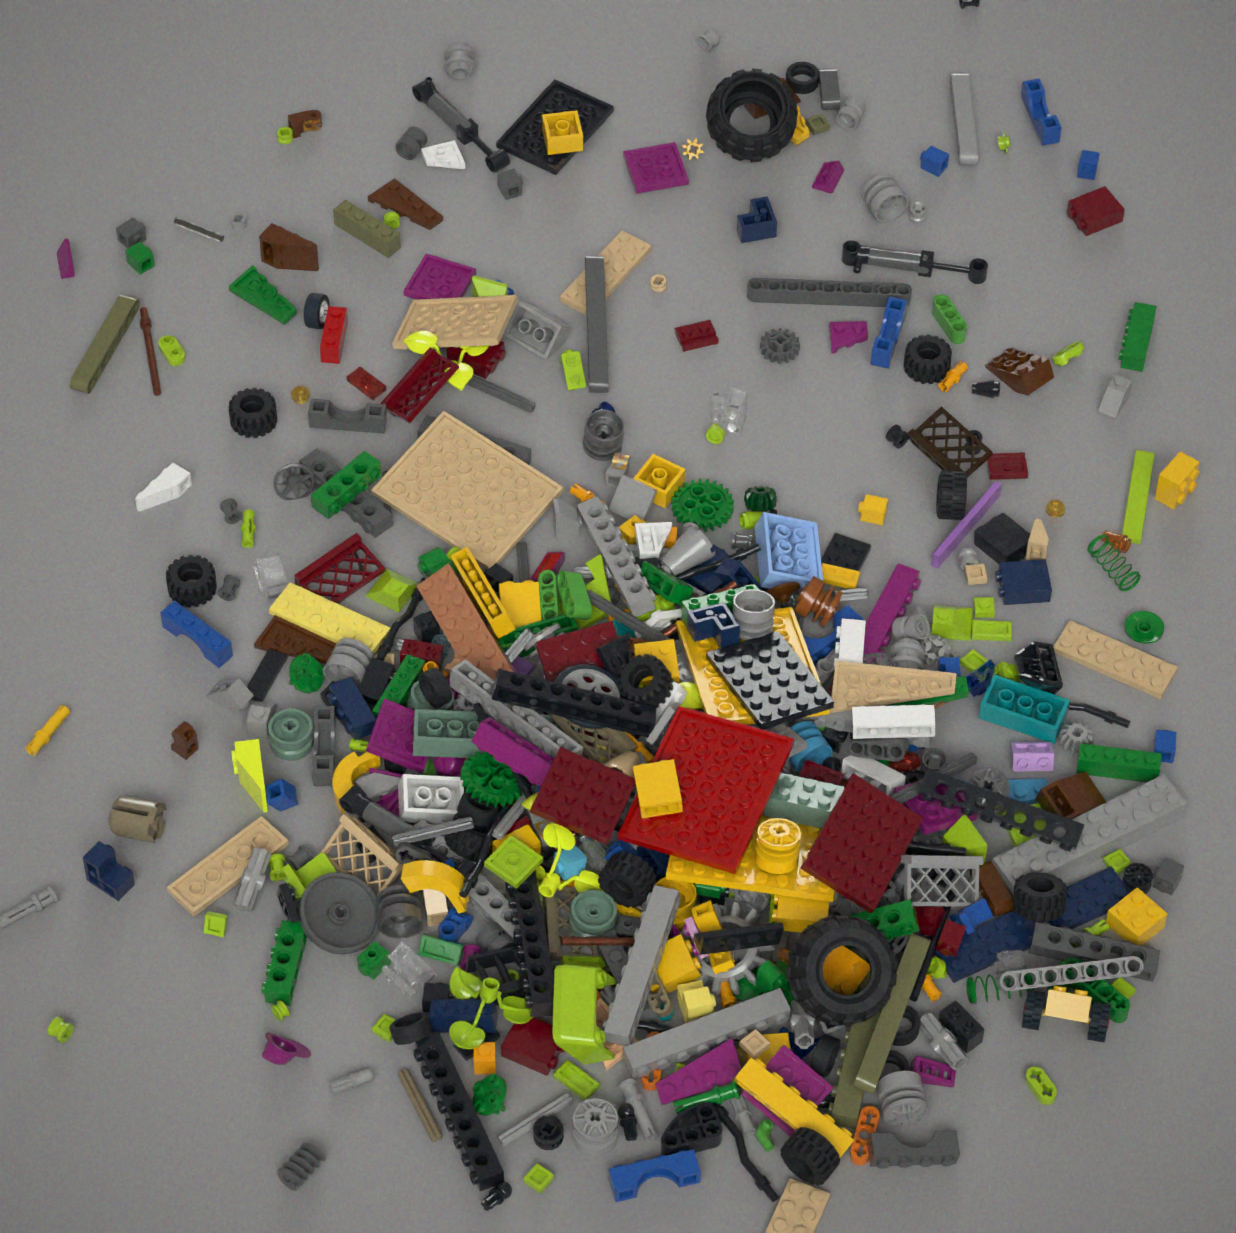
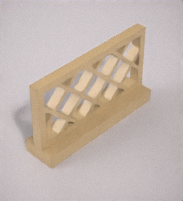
[321,814,403,899]

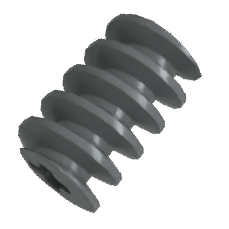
[277,1143,326,1191]

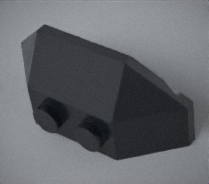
[1014,641,1063,694]

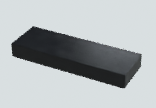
[247,649,287,702]

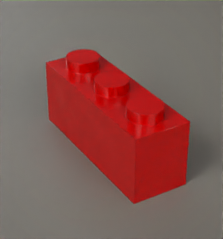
[320,306,348,364]

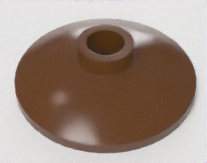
[766,582,800,604]

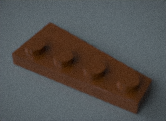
[254,615,336,664]

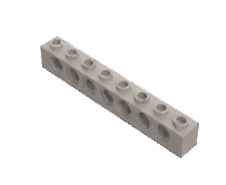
[577,496,656,617]
[450,659,583,758]
[412,819,518,945]

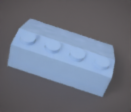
[755,512,823,589]

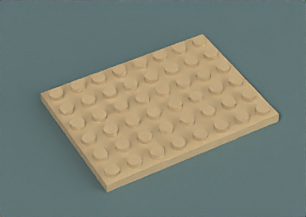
[371,411,564,569]

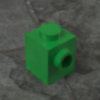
[125,242,155,275]
[357,941,391,980]

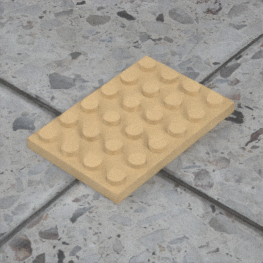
[392,295,518,350]

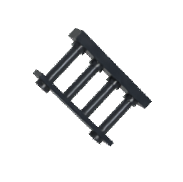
[465,945,555,1005]

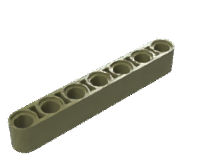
[70,294,140,394]

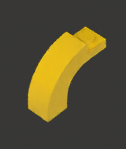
[332,752,381,814]
[401,860,469,914]
[691,900,735,974]

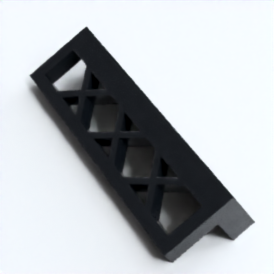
[693,923,784,955]

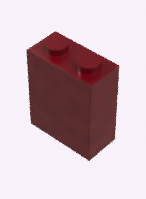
[1067,186,1125,236]
[447,341,506,379]
[501,1018,565,1076]

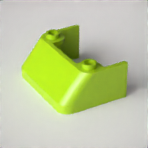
[552,964,616,1065]

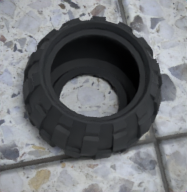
[706,68,798,163]
[786,915,897,1026]

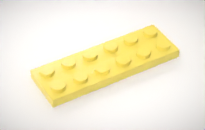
[269,582,390,654]

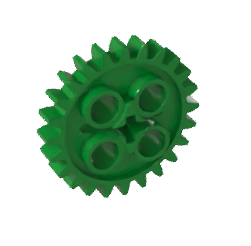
[671,478,734,532]
[460,751,527,807]

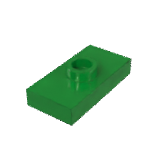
[418,933,464,966]

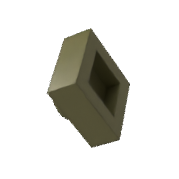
[806,114,830,135]

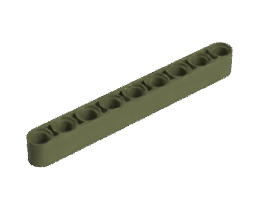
[853,933,931,1094]

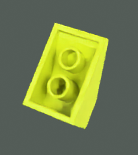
[231,739,268,812]

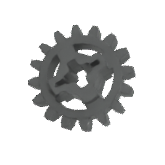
[760,328,800,364]

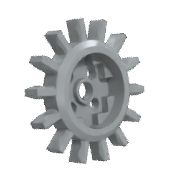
[682,902,775,996]

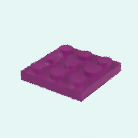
[623,142,689,194]
[404,253,476,300]
[365,699,429,774]
[893,781,978,835]
[741,1045,833,1137]

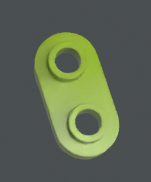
[158,335,186,366]
[1051,341,1085,366]

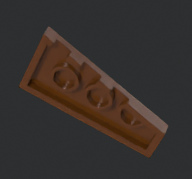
[368,178,443,230]

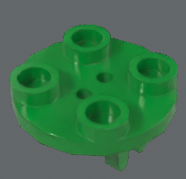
[289,653,324,694]
[473,1073,507,1116]

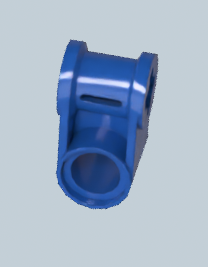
[439,907,473,942]

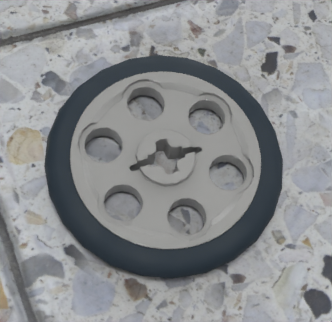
[554,664,627,729]

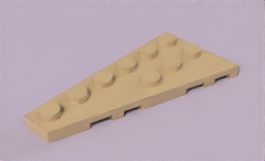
[830,661,956,713]

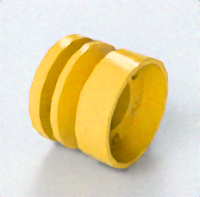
[755,818,801,874]
[655,877,697,931]

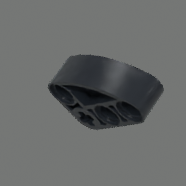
[661,1102,722,1156]

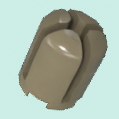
[108,795,167,844]

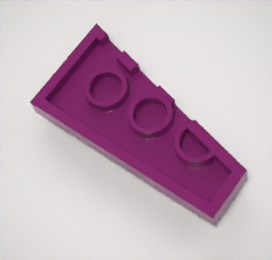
[656,1038,741,1105]

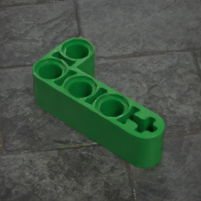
[756,955,790,993]
[1047,957,1130,1023]

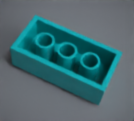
[979,674,1070,744]

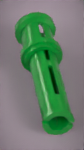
[673,1080,740,1114]

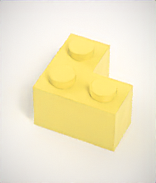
[677,980,716,1023]

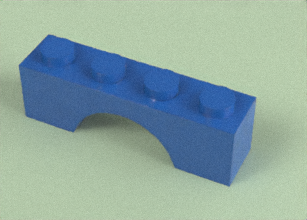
[1021,78,1062,145]
[871,297,907,369]
[160,601,233,668]
[803,605,864,667]
[609,1149,701,1202]

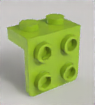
[282,853,337,901]

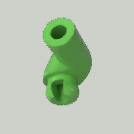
[755,1119,775,1152]

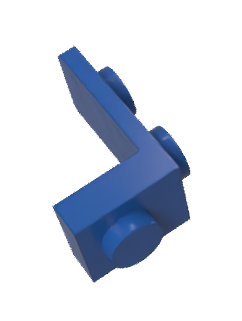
[1077,150,1100,180]
[949,898,993,935]

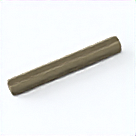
[398,1069,442,1142]

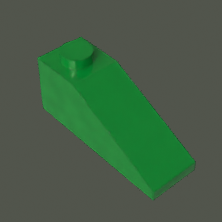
[640,561,694,605]

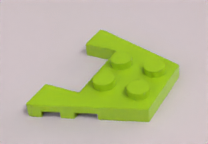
[548,554,612,630]

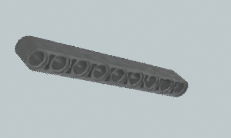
[585,256,609,393]
[747,278,912,307]

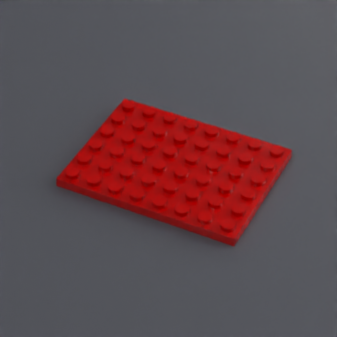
[618,706,794,874]

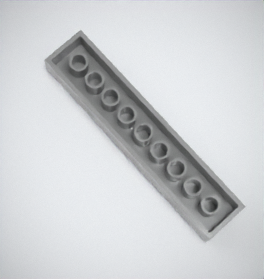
[992,774,1187,899]

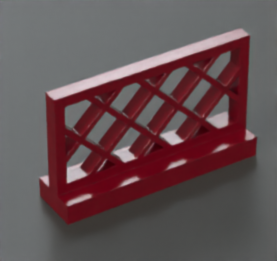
[381,348,459,423]
[295,533,386,604]

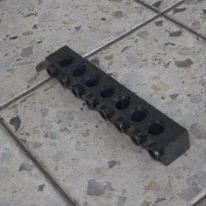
[491,668,657,738]
[918,769,1084,852]
[505,871,554,1017]
[413,1032,504,1192]

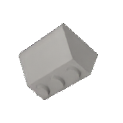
[503,301,571,360]

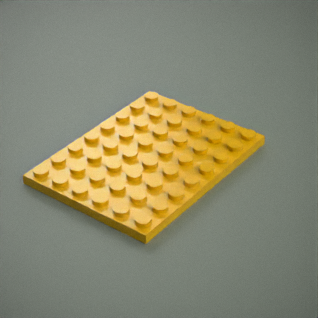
[676,607,830,725]
[666,815,835,902]

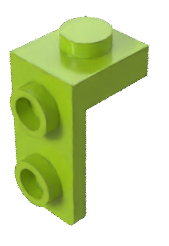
[559,349,586,391]

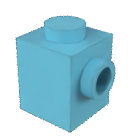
[554,845,587,881]

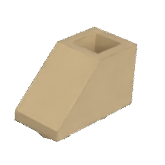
[422,889,448,927]

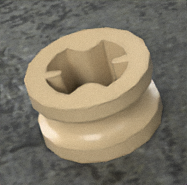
[650,274,667,292]

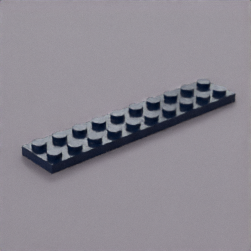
[934,867,1130,983]

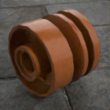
[794,576,843,628]

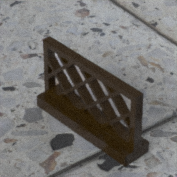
[907,406,993,478]

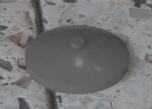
[298,872,380,954]

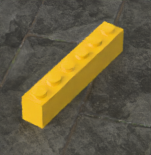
[450,547,515,639]
[733,1058,854,1158]

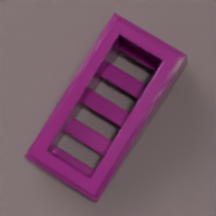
[910,1056,956,1088]

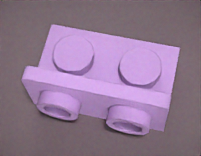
[1010,742,1054,772]

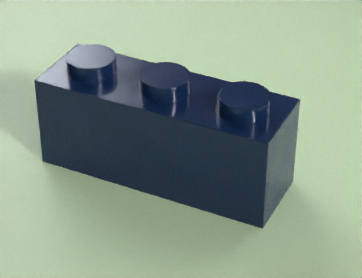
[327,677,376,740]
[429,999,498,1033]

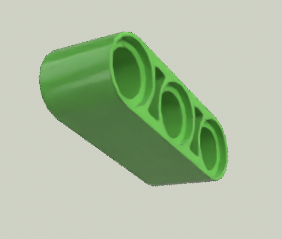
[932,294,967,344]
[538,570,563,620]
[557,570,592,620]

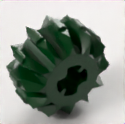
[744,486,777,512]

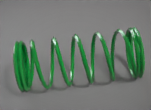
[1087,534,1141,591]
[966,973,1035,1004]

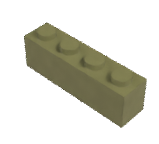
[333,199,401,258]

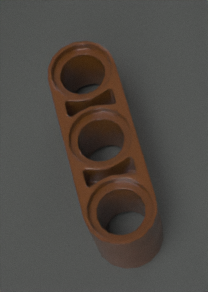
[970,861,1014,917]

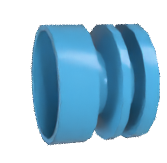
[790,721,833,772]

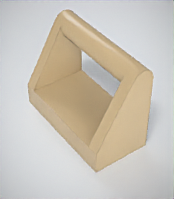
[1025,519,1049,561]

